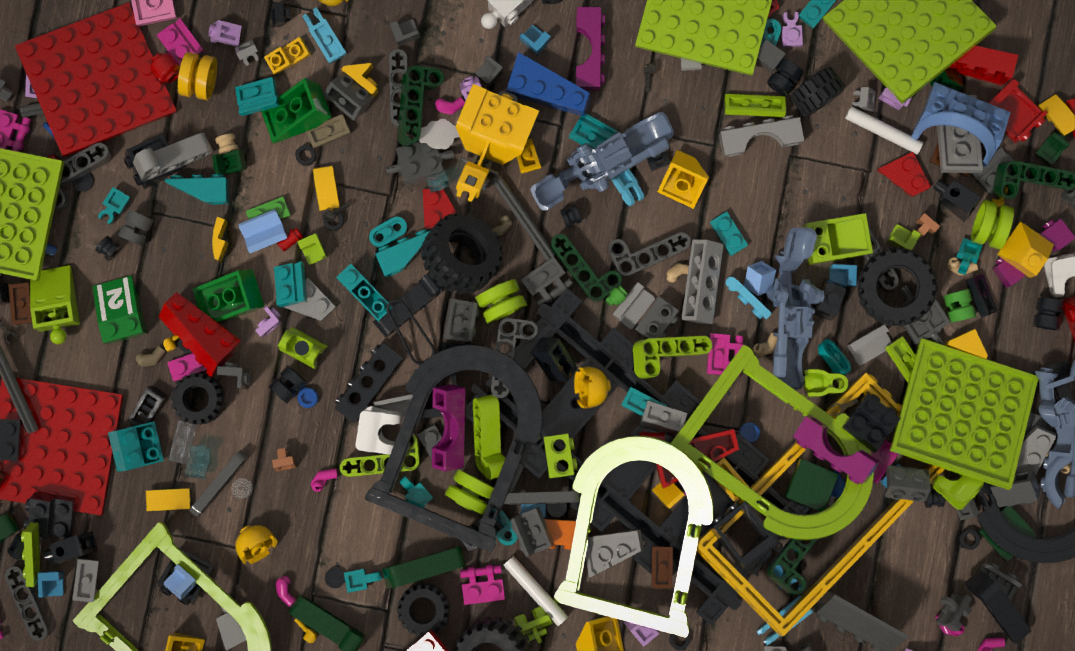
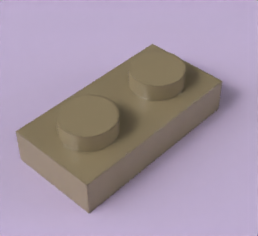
[306,114,351,149]

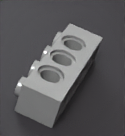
[681,240,724,324]

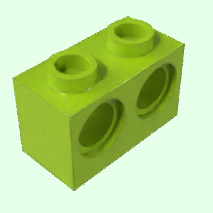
[544,434,577,478]

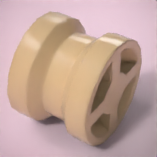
[215,133,239,154]

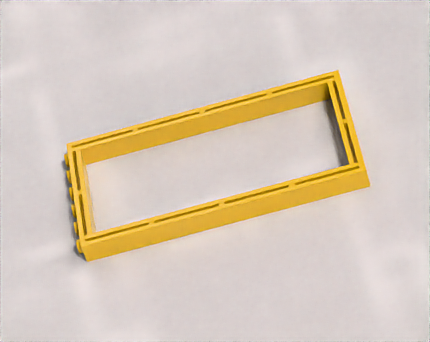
[697,373,945,636]

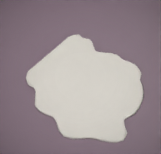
[419,118,459,149]

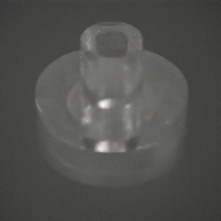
[231,478,253,498]

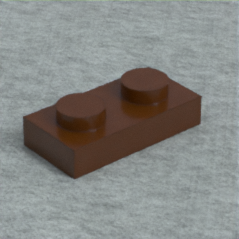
[9,283,32,325]
[651,546,673,589]

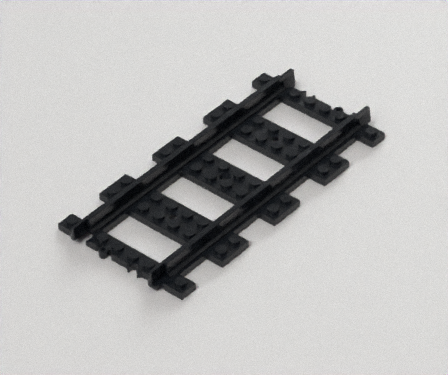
[465,288,810,626]

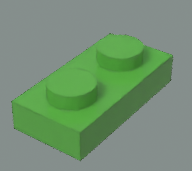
[246,197,291,220]

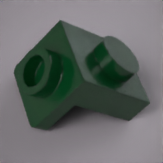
[1035,132,1070,166]
[212,149,247,175]

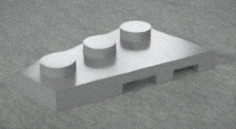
[1016,425,1056,475]
[586,529,644,578]

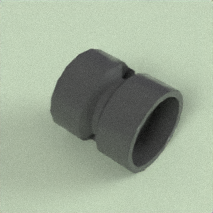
[118,210,154,246]

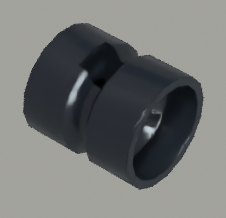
[766,58,804,97]
[1033,298,1064,331]
[268,365,307,404]

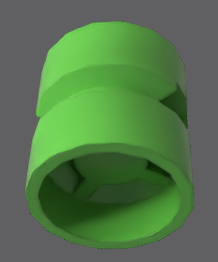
[944,289,977,323]

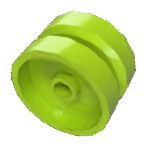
[971,199,1014,250]
[475,279,527,324]
[445,469,494,515]

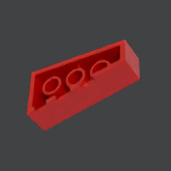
[948,46,1019,86]
[159,292,241,377]
[655,429,739,489]

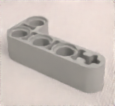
[133,133,213,181]

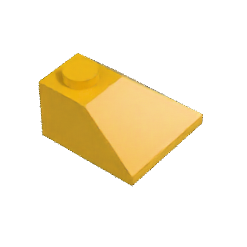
[657,150,709,209]
[997,221,1054,278]
[576,616,624,651]

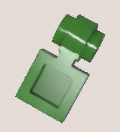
[605,286,628,307]

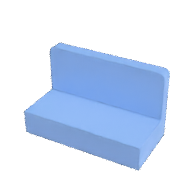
[238,210,287,253]

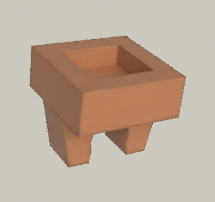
[915,213,940,238]
[272,448,297,472]

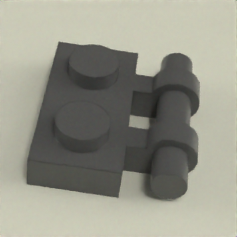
[521,257,573,306]

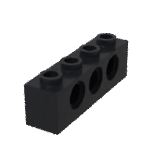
[334,343,404,423]

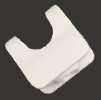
[1044,253,1075,298]
[356,406,402,455]

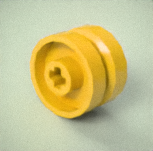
[178,52,217,101]

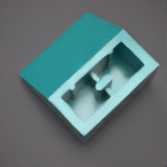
[108,421,164,472]

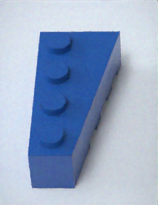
[506,52,591,117]

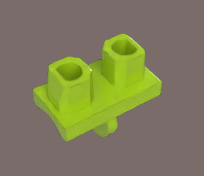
[514,607,553,644]

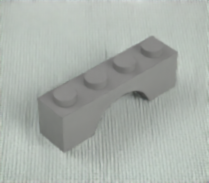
[719,115,804,158]

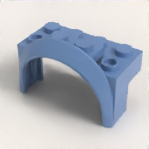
[911,82,1011,167]

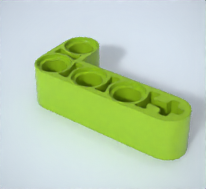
[633,336,712,379]
[473,394,506,480]
[340,435,420,477]

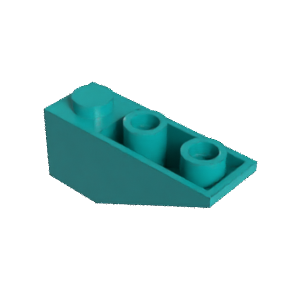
[165,174,229,205]
[375,229,430,278]
[336,264,393,322]

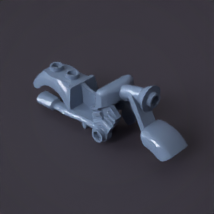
[531,112,674,211]
[767,227,824,390]
[1035,359,1075,509]

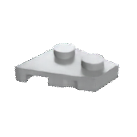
[284,278,336,321]

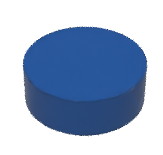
[297,388,319,408]
[739,422,760,443]

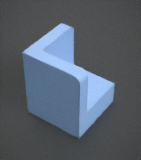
[744,261,776,296]
[164,564,196,600]

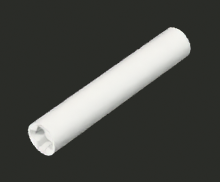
[845,106,924,154]
[503,556,568,626]

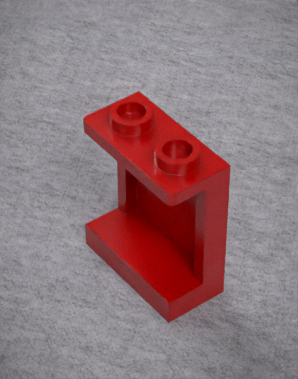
[988,78,1048,143]

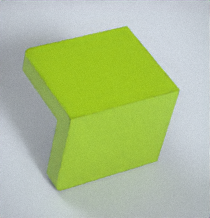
[886,224,921,250]
[297,233,328,265]

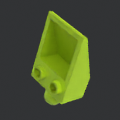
[802,213,873,265]
[30,265,80,345]

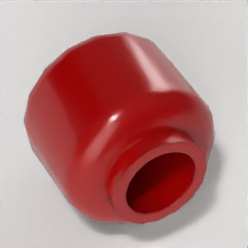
[150,53,180,83]

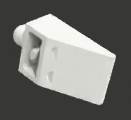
[481,0,534,29]

